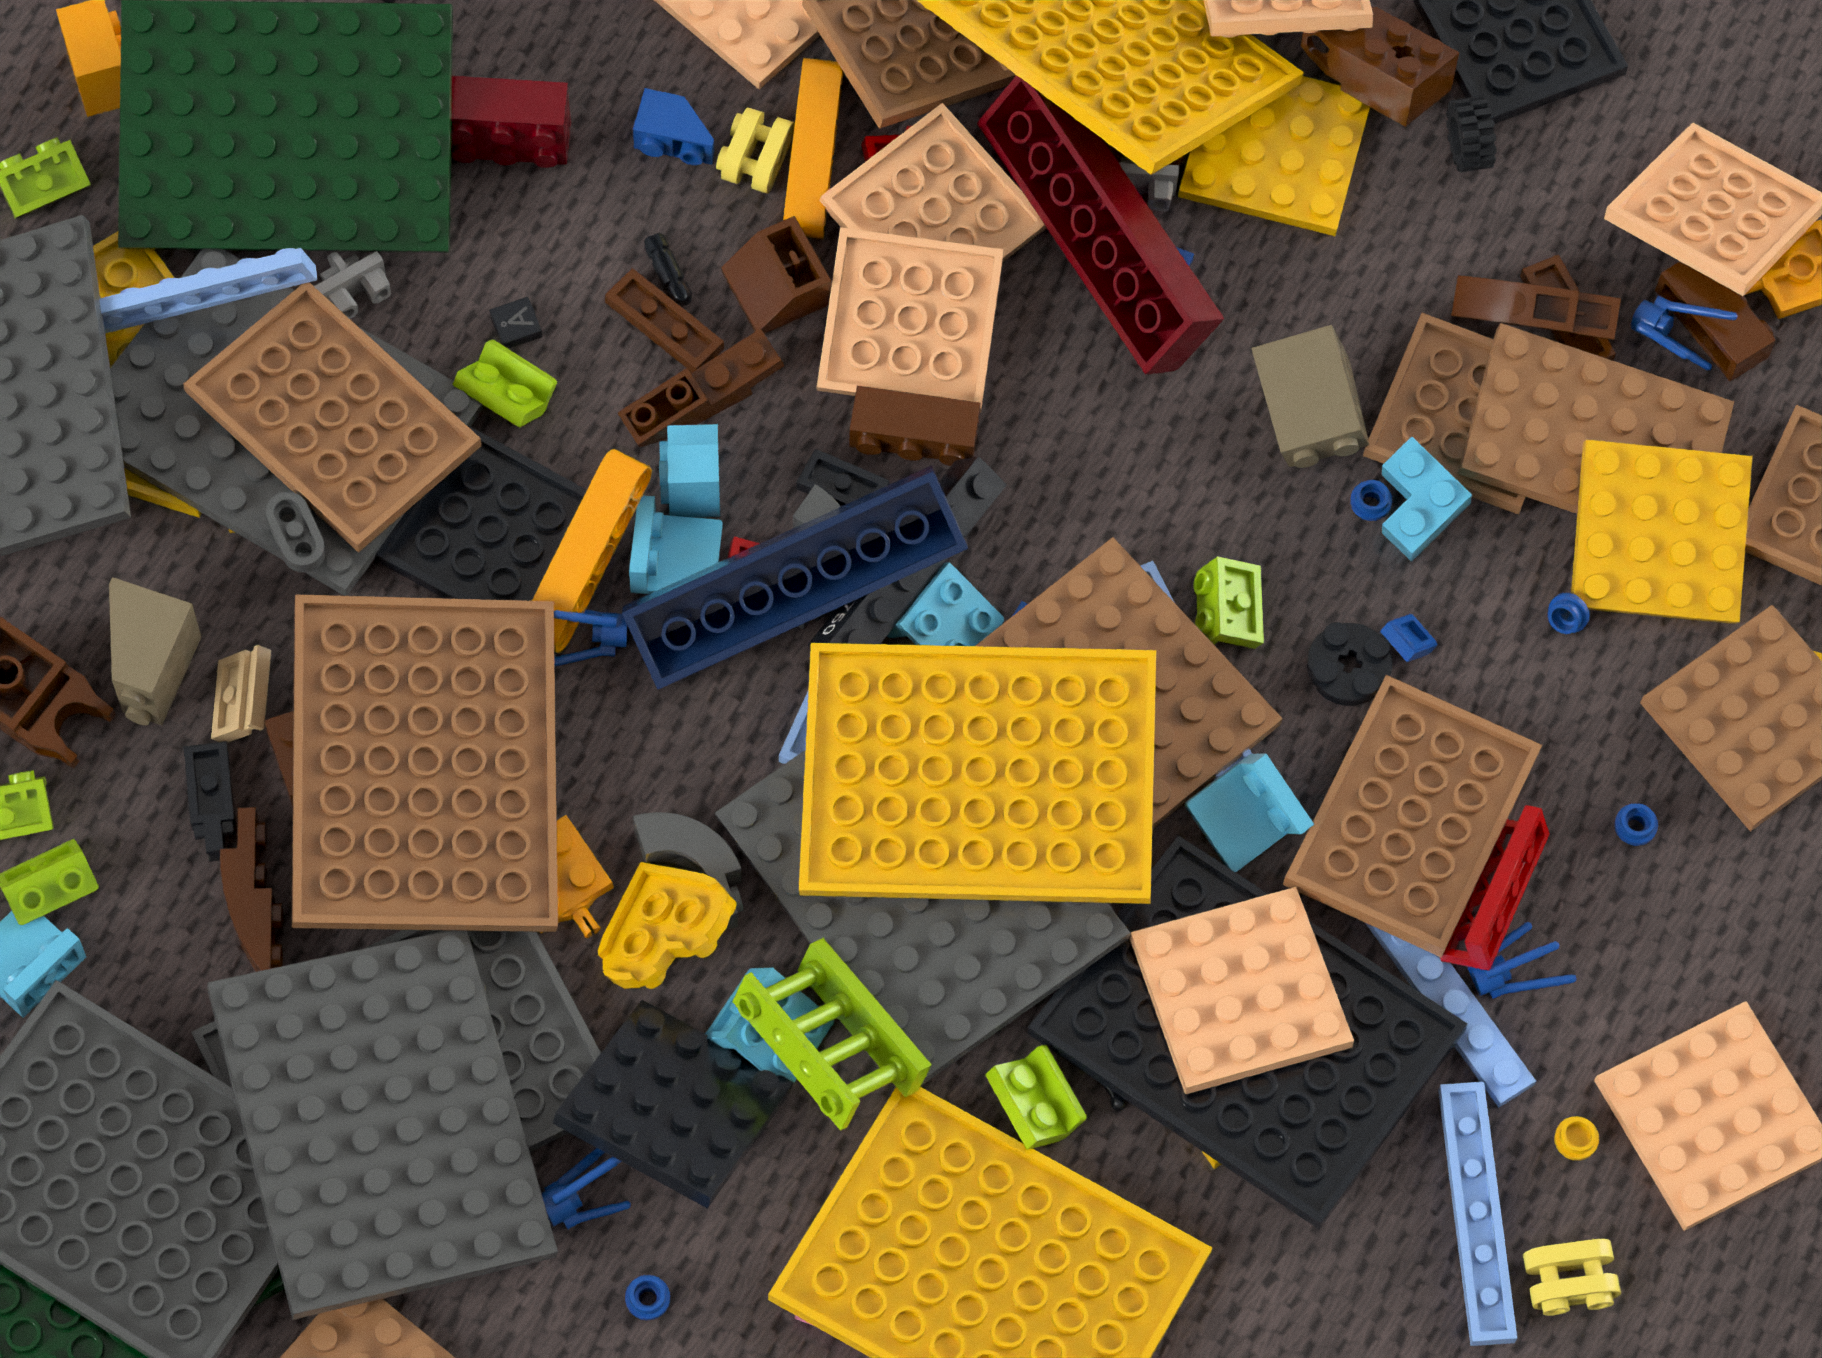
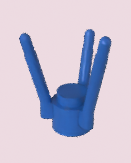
[1631,296,1738,370]
[554,609,627,667]
[1467,922,1577,999]
[541,1148,631,1230]

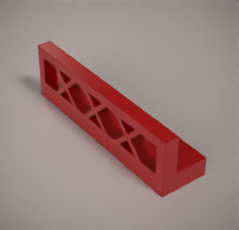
[1440,805,1550,971]

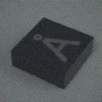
[489,297,543,349]

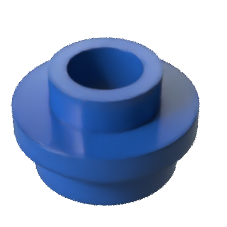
[1350,480,1392,521]
[1548,593,1590,634]
[1614,804,1658,846]
[625,1275,670,1320]

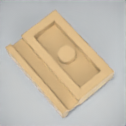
[211,645,271,743]

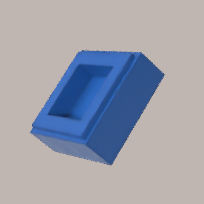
[1380,614,1438,662]

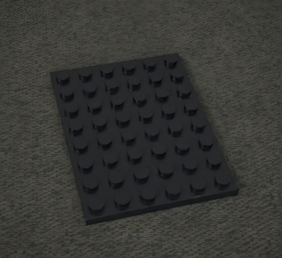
[1028,835,1468,1230]

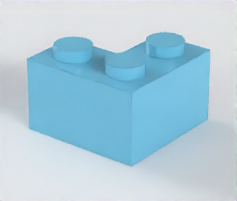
[659,424,720,517]
[1382,437,1472,561]

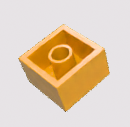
[56,0,121,117]

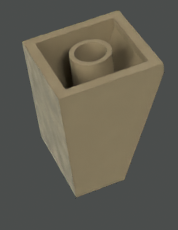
[1252,325,1369,468]
[109,577,201,725]

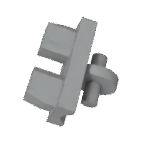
[1118,157,1179,212]
[314,251,391,319]

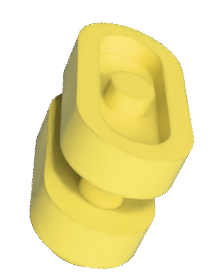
[716,108,795,194]
[1523,1239,1621,1316]

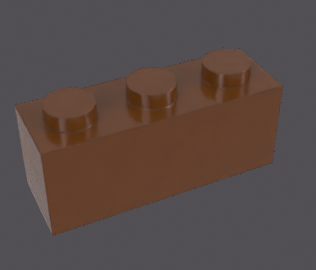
[1655,261,1776,382]
[849,385,981,466]

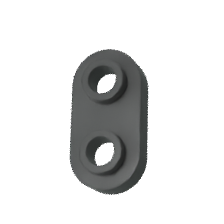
[265,492,325,572]

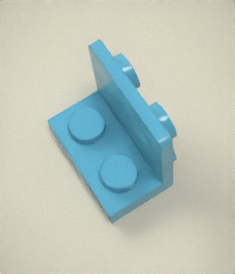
[629,495,723,594]
[887,562,1004,646]
[1185,754,1314,872]
[0,911,87,1018]
[705,967,834,1084]

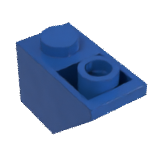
[633,88,715,165]

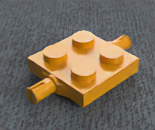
[1745,219,1822,319]
[540,815,614,938]

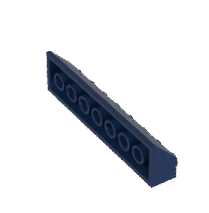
[622,465,968,689]

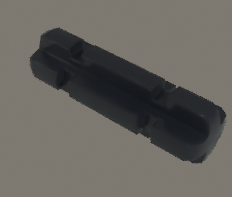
[644,233,692,307]

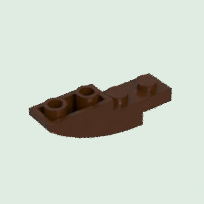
[1451,275,1621,340]
[618,328,785,448]
[220,807,284,972]

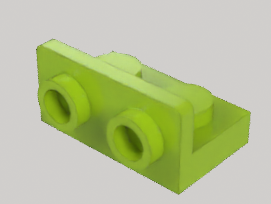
[0,137,91,219]
[452,339,557,428]
[1193,556,1264,649]
[0,770,54,840]
[0,839,98,925]
[985,1045,1086,1150]

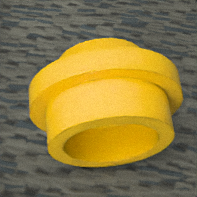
[1554,1116,1599,1161]

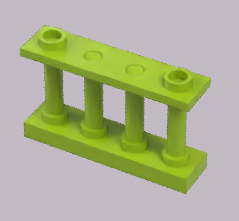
[732,938,932,1131]

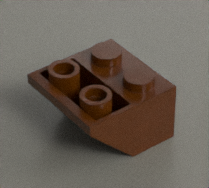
[721,216,831,334]

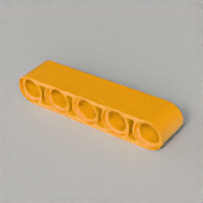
[783,58,843,239]
[532,449,652,653]

